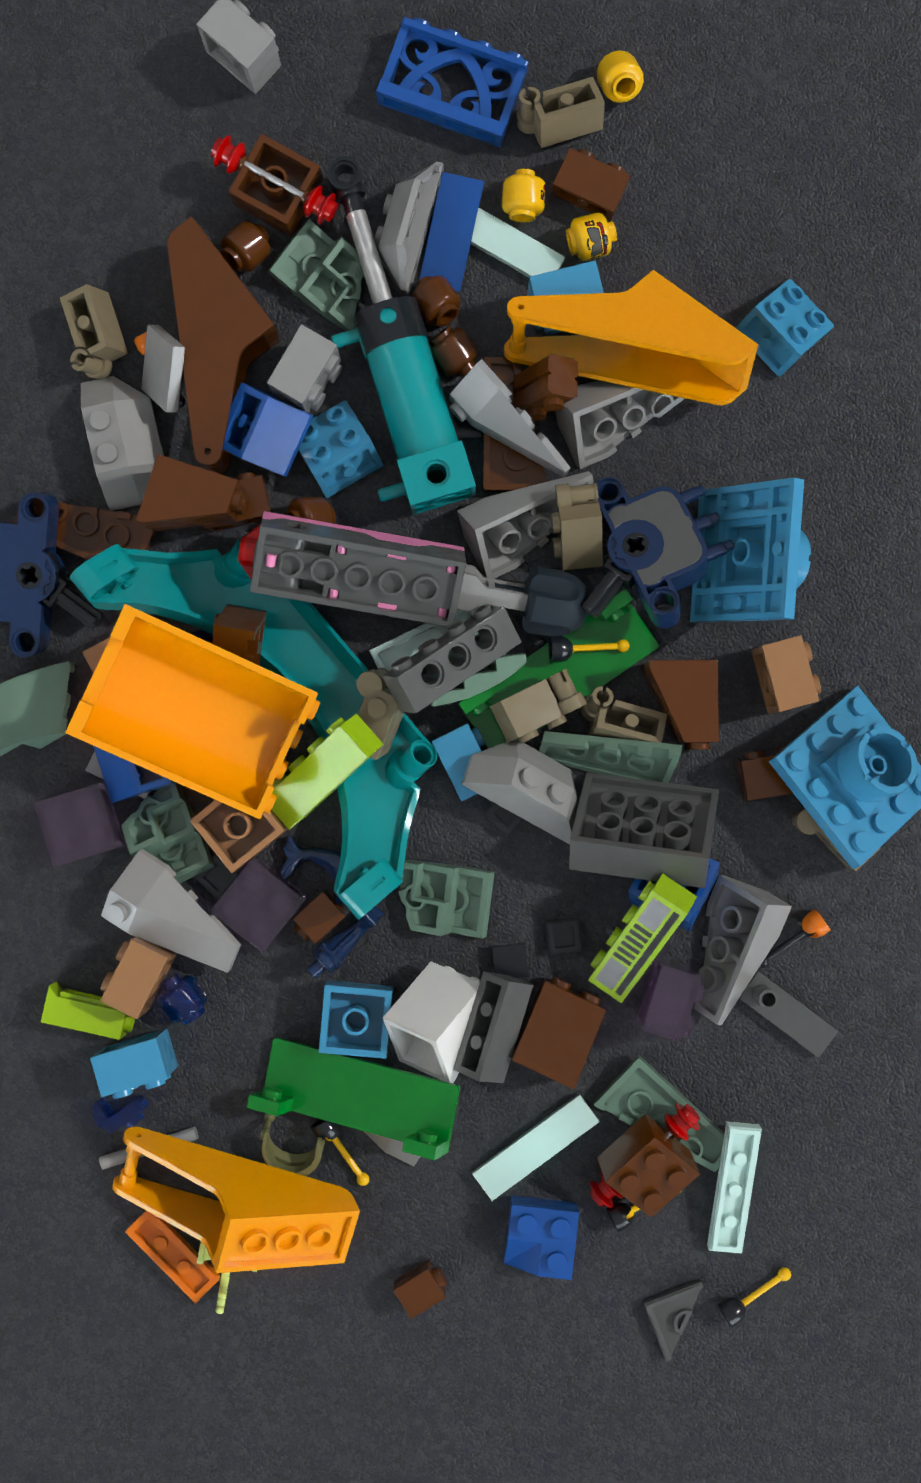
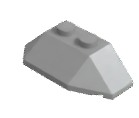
[374,161,444,297]
[81,376,164,511]
[461,739,579,844]

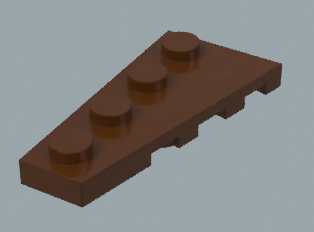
[483,357,548,492]
[13,499,156,560]

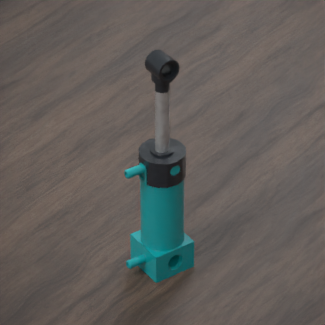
[327,156,476,516]

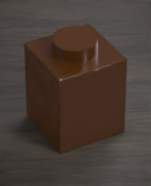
[293,890,347,944]
[393,1260,448,1319]

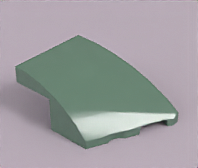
[267,219,364,331]
[423,650,527,707]
[0,661,75,756]
[121,783,215,884]
[398,860,495,939]

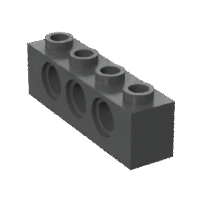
[382,604,521,713]

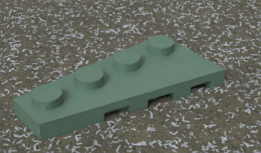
[538,731,682,783]
[593,1055,724,1172]

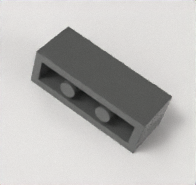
[453,971,533,1083]

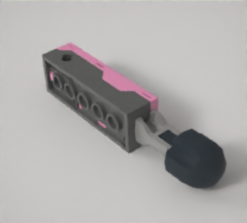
[238,511,589,636]

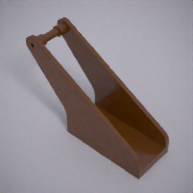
[167,216,281,475]

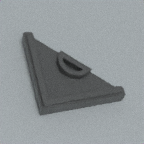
[643,1279,703,1362]

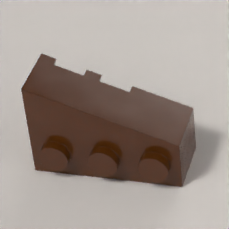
[213,604,267,665]

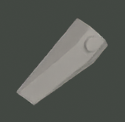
[449,359,571,478]
[555,380,685,469]
[457,471,594,579]
[101,849,241,973]
[694,875,792,1025]

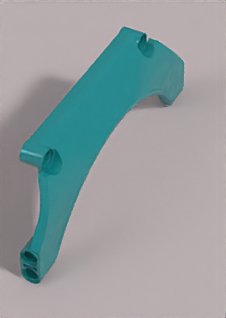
[70,536,437,920]

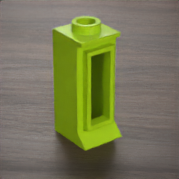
[41,981,135,1040]

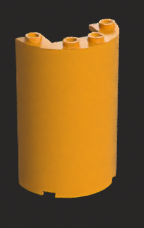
[65,604,320,819]

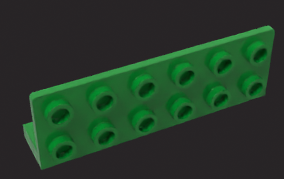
[458,589,659,749]
[247,1038,460,1160]

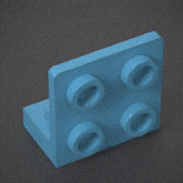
[736,279,834,377]
[299,401,384,498]

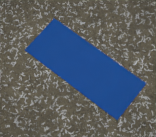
[419,172,484,292]

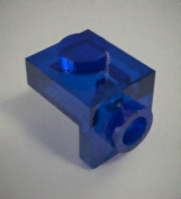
[91,1094,149,1134]

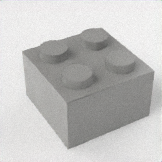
[196,0,281,95]
[267,324,343,413]

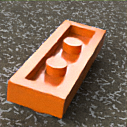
[125,1210,221,1304]

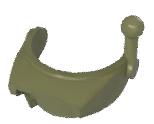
[260,1113,325,1176]

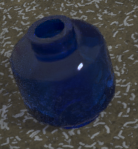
[157,973,207,1025]

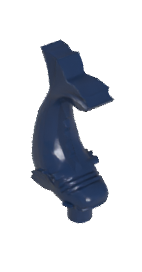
[281,836,344,905]
[307,906,384,978]

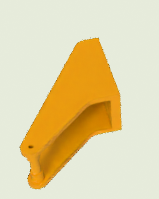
[504,270,759,405]
[112,1126,360,1273]

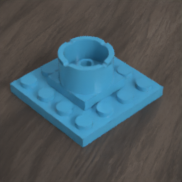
[690,478,811,623]
[769,686,921,869]

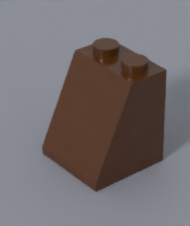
[136,454,248,531]
[642,660,719,750]
[511,976,606,1089]

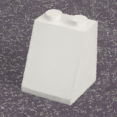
[383,962,480,1083]

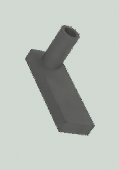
[739,971,838,1058]

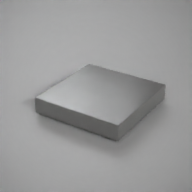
[141,325,185,412]

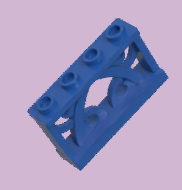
[376,17,529,148]

